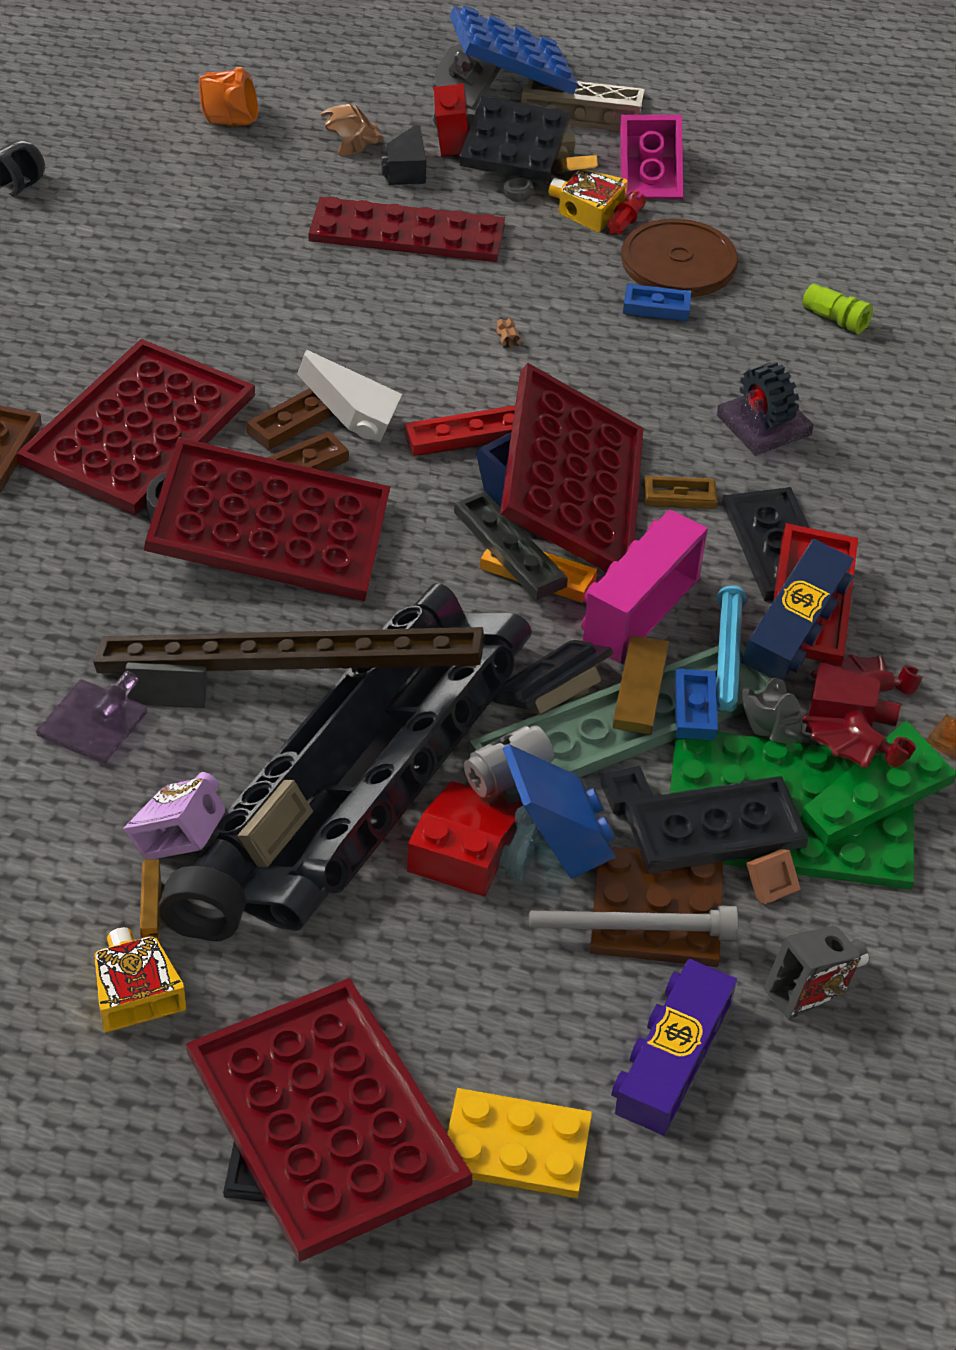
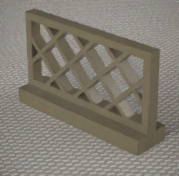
[521,78,645,131]

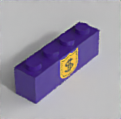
[611,959,737,1136]

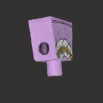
[123,772,226,859]

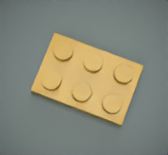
[447,1088,592,1199]

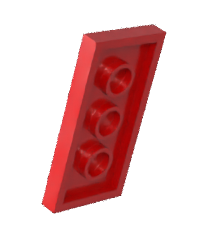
[773,523,858,662]

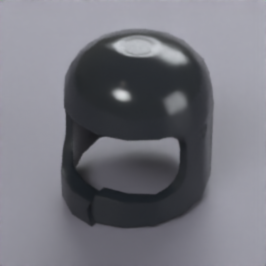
[0,140,45,197]

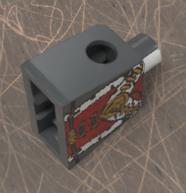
[763,926,869,1020]

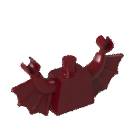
[802,654,923,769]

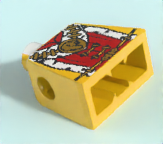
[548,169,628,233]
[94,927,186,1033]

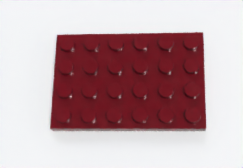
[16,339,255,515]
[500,363,644,572]
[144,437,391,601]
[186,978,472,1262]

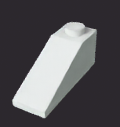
[297,350,402,442]

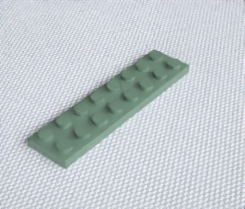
[469,643,771,803]

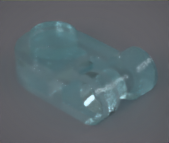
[499,806,541,882]

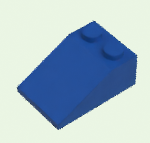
[502,745,616,879]

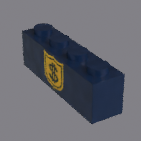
[741,538,854,681]

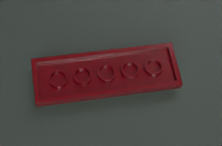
[308,197,505,262]

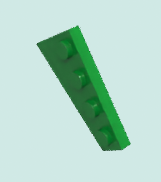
[801,720,956,845]

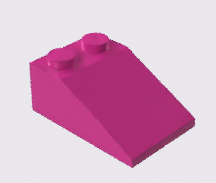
[620,115,683,200]

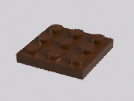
[590,847,723,967]

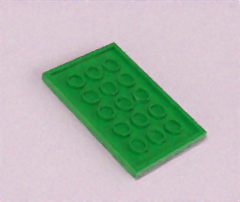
[670,732,914,890]

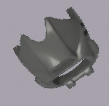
[742,677,817,746]

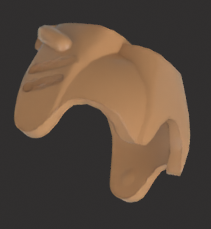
[320,104,383,156]

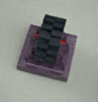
[717,362,814,456]

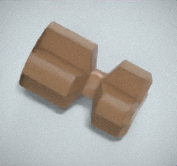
[496,318,521,348]

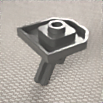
[435,43,501,109]

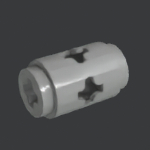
[464,726,554,797]

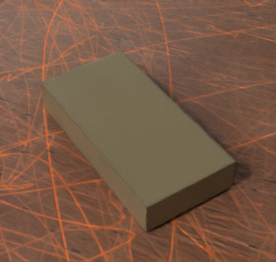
[237,780,313,867]

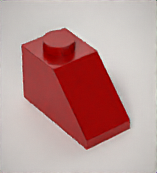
[433,84,469,157]

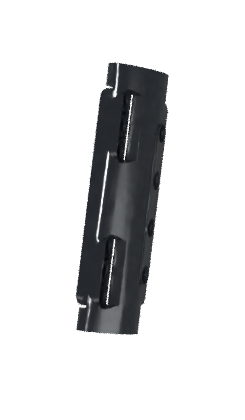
[193,583,532,931]

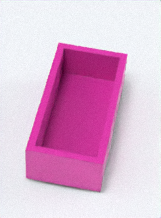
[581,509,708,664]

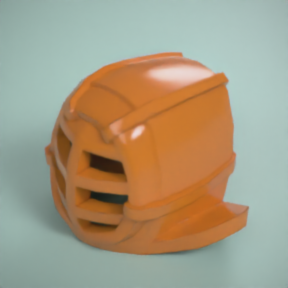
[199,67,259,127]

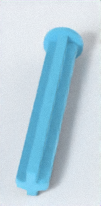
[716,586,747,712]

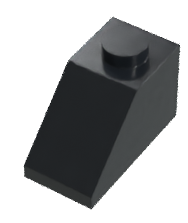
[381,125,426,185]

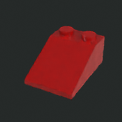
[407,781,526,897]

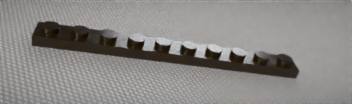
[93,627,485,673]

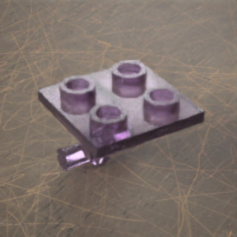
[36,671,148,765]

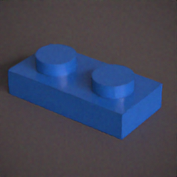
[623,284,692,321]
[675,669,718,740]

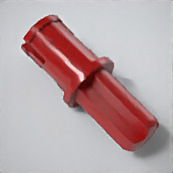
[607,190,646,235]

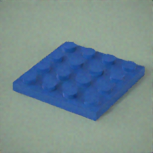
[449,6,578,94]

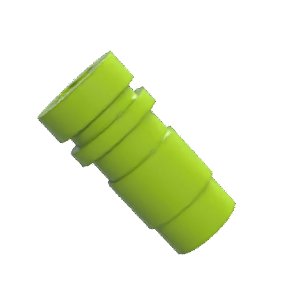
[802,283,874,335]

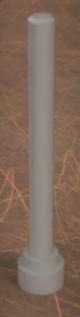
[529,906,738,941]

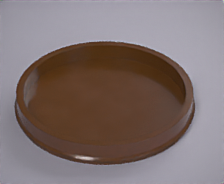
[621,219,738,297]

